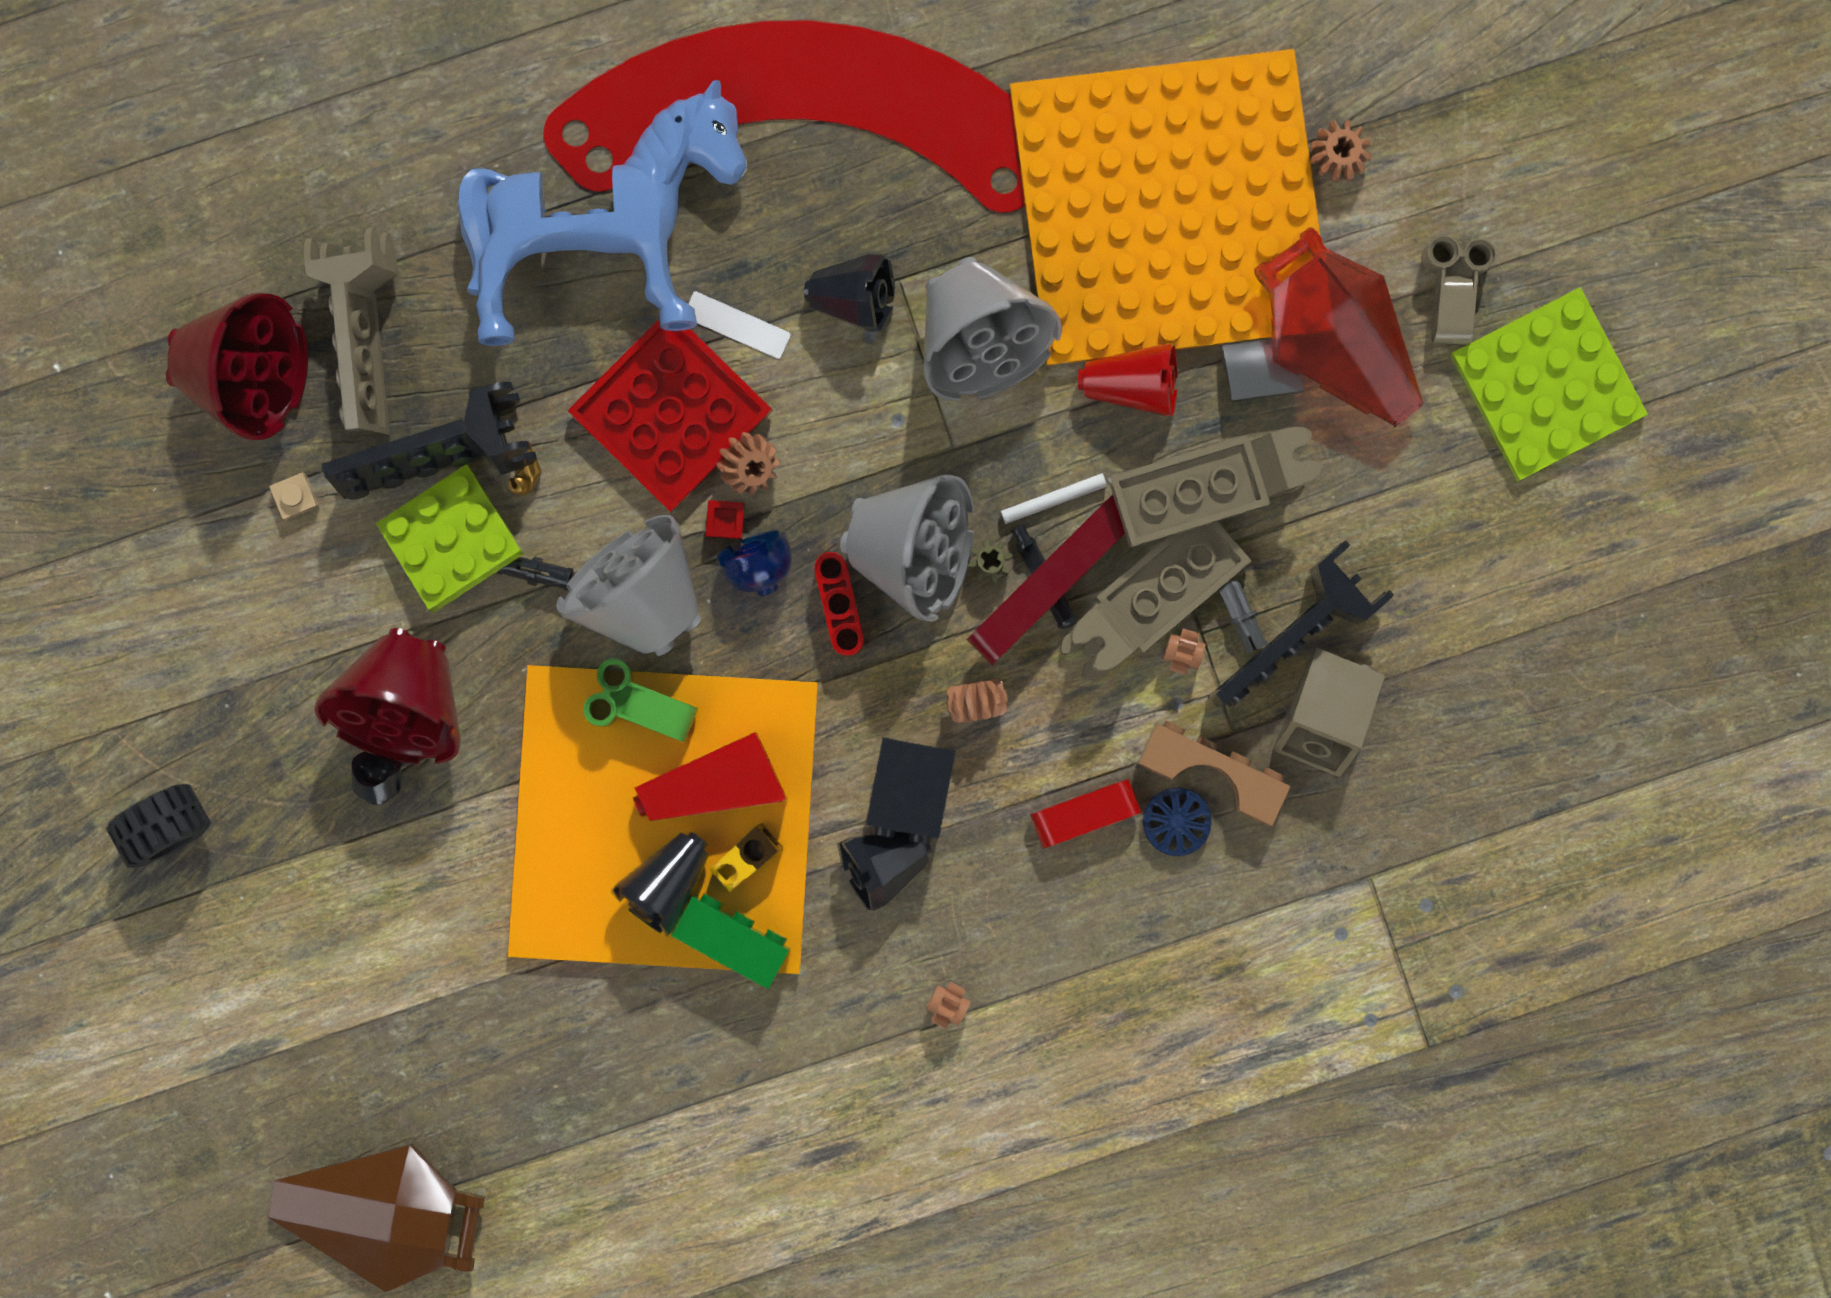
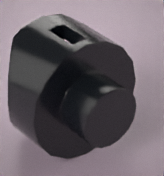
[351,751,402,805]

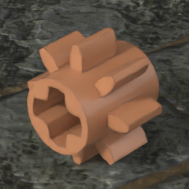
[1163,628,1206,675]
[926,982,971,1029]

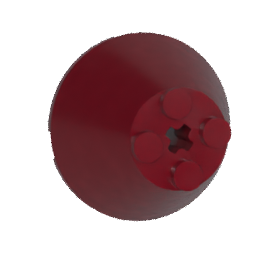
[166,292,308,440]
[314,628,461,764]

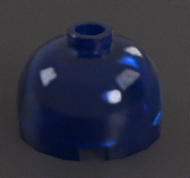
[717,530,792,596]

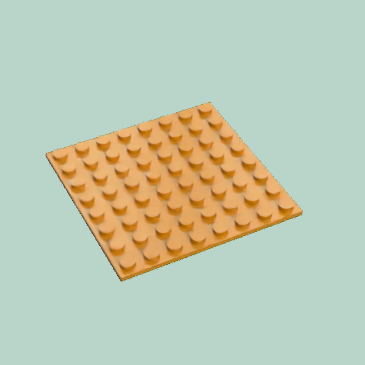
[1010,49,1333,366]
[508,665,818,974]

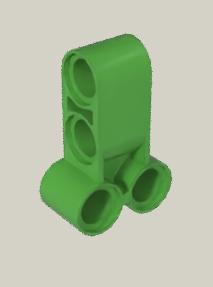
[583,659,698,742]

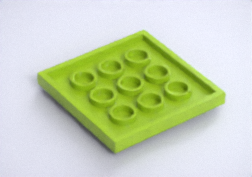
[1450,287,1648,482]

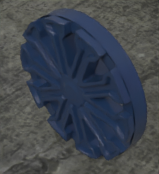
[1143,788,1212,856]

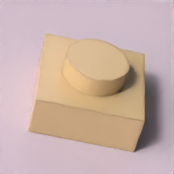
[269,472,319,521]

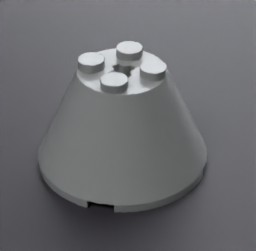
[923,257,1062,401]
[840,475,974,622]
[556,515,701,656]

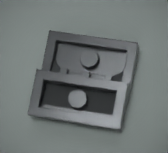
[1220,335,1304,403]

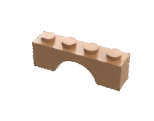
[1136,721,1291,826]

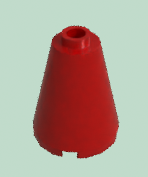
[1078,343,1178,416]

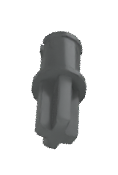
[1220,580,1268,653]

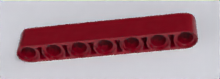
[966,494,1125,665]

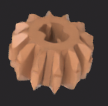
[1310,120,1372,182]
[716,432,781,495]
[946,678,1008,723]

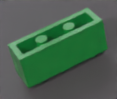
[671,893,791,989]

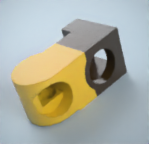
[710,823,783,892]

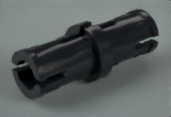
[497,556,574,591]

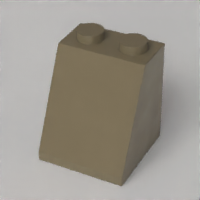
[1273,648,1385,778]

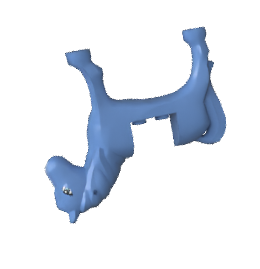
[458,80,747,346]

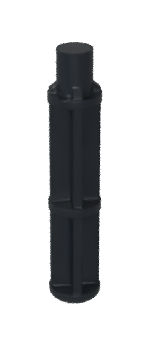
[1011,524,1077,629]

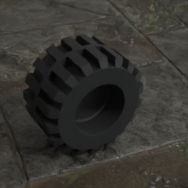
[106,784,211,868]

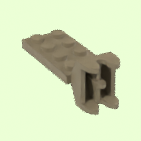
[304,227,398,437]
[1108,427,1322,548]
[1060,521,1251,680]

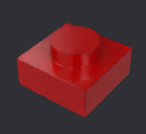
[706,500,745,540]

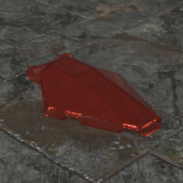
[1254,227,1424,428]

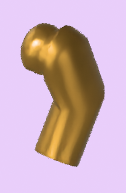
[508,441,541,496]

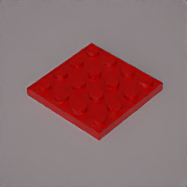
[567,319,773,513]

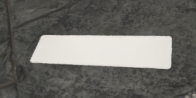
[689,292,791,359]

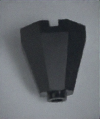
[804,254,895,333]
[837,831,932,911]

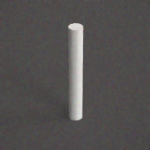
[1001,473,1107,524]

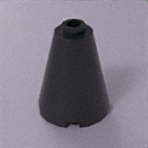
[611,832,709,937]

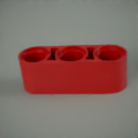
[814,552,864,657]
[1030,778,1142,849]

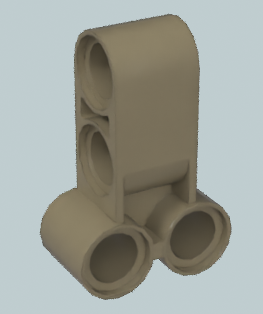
[1421,235,1497,345]

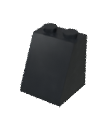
[866,737,956,844]

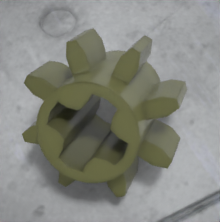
[968,538,1013,584]

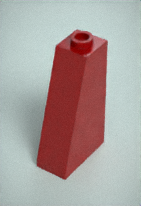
[632,732,788,821]

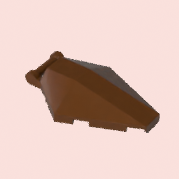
[268,1144,485,1292]

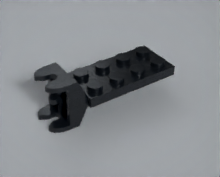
[321,382,537,500]
[1208,540,1394,707]

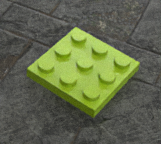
[375,464,524,613]

